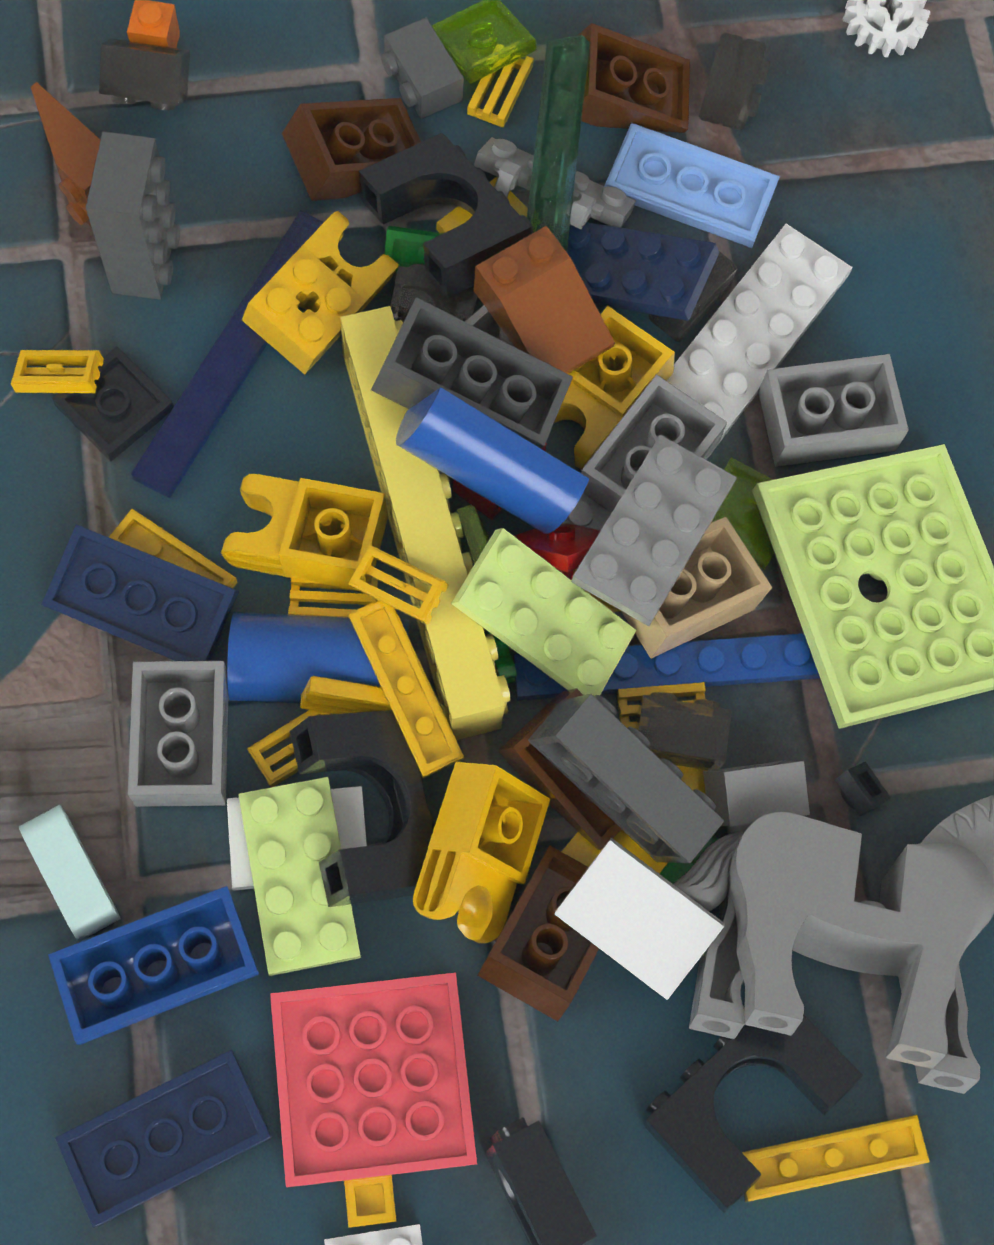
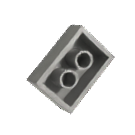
[758,354,909,467]
[581,374,727,513]
[128,661,228,807]

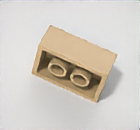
[621,517,772,659]

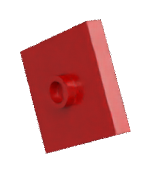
[514,523,601,572]

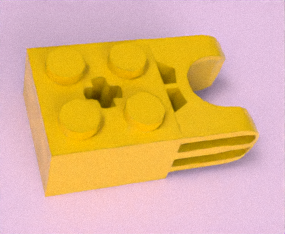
[241,211,399,375]
[554,306,675,470]
[221,474,388,591]
[413,762,550,944]

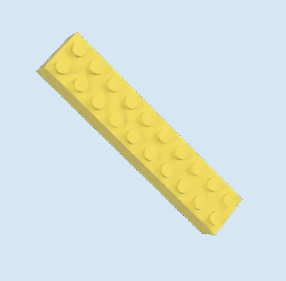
[340,306,511,740]

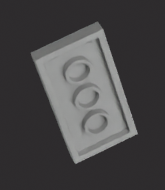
[571,435,737,626]

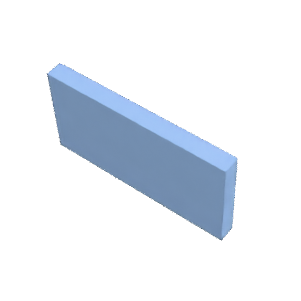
[604,122,780,248]

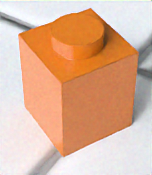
[127,0,180,66]

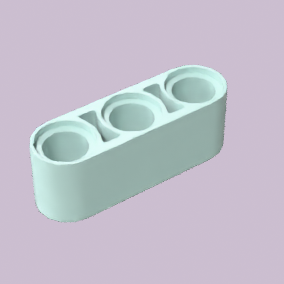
[19,805,121,942]

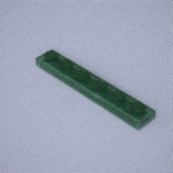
[527,35,590,252]

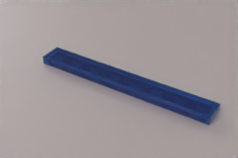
[131,210,324,498]

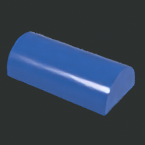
[396,387,589,534]
[227,612,409,703]
[48,886,259,1045]

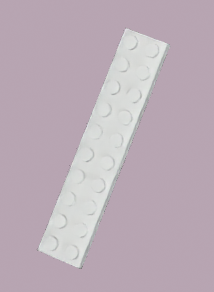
[563,224,853,530]

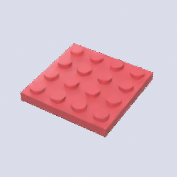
[270,972,477,1188]

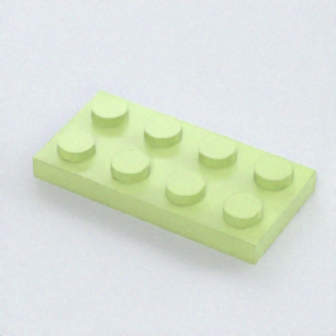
[451,528,636,696]
[238,777,361,976]

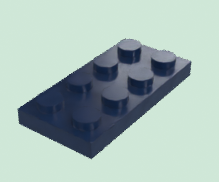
[559,222,719,321]
[41,524,239,661]
[55,1050,272,1228]

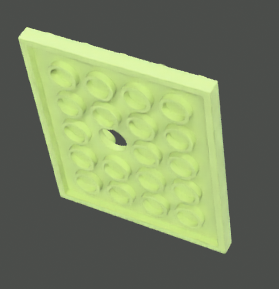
[752,444,994,729]

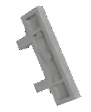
[474,137,636,229]

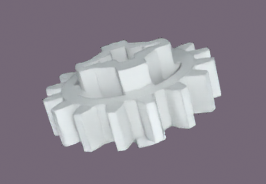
[843,0,930,57]

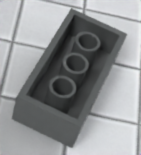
[86,131,180,300]
[371,297,573,449]
[528,694,724,863]

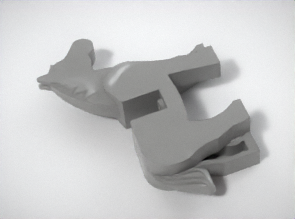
[673,795,994,1094]

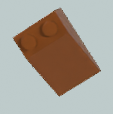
[31,82,100,228]
[474,226,615,374]

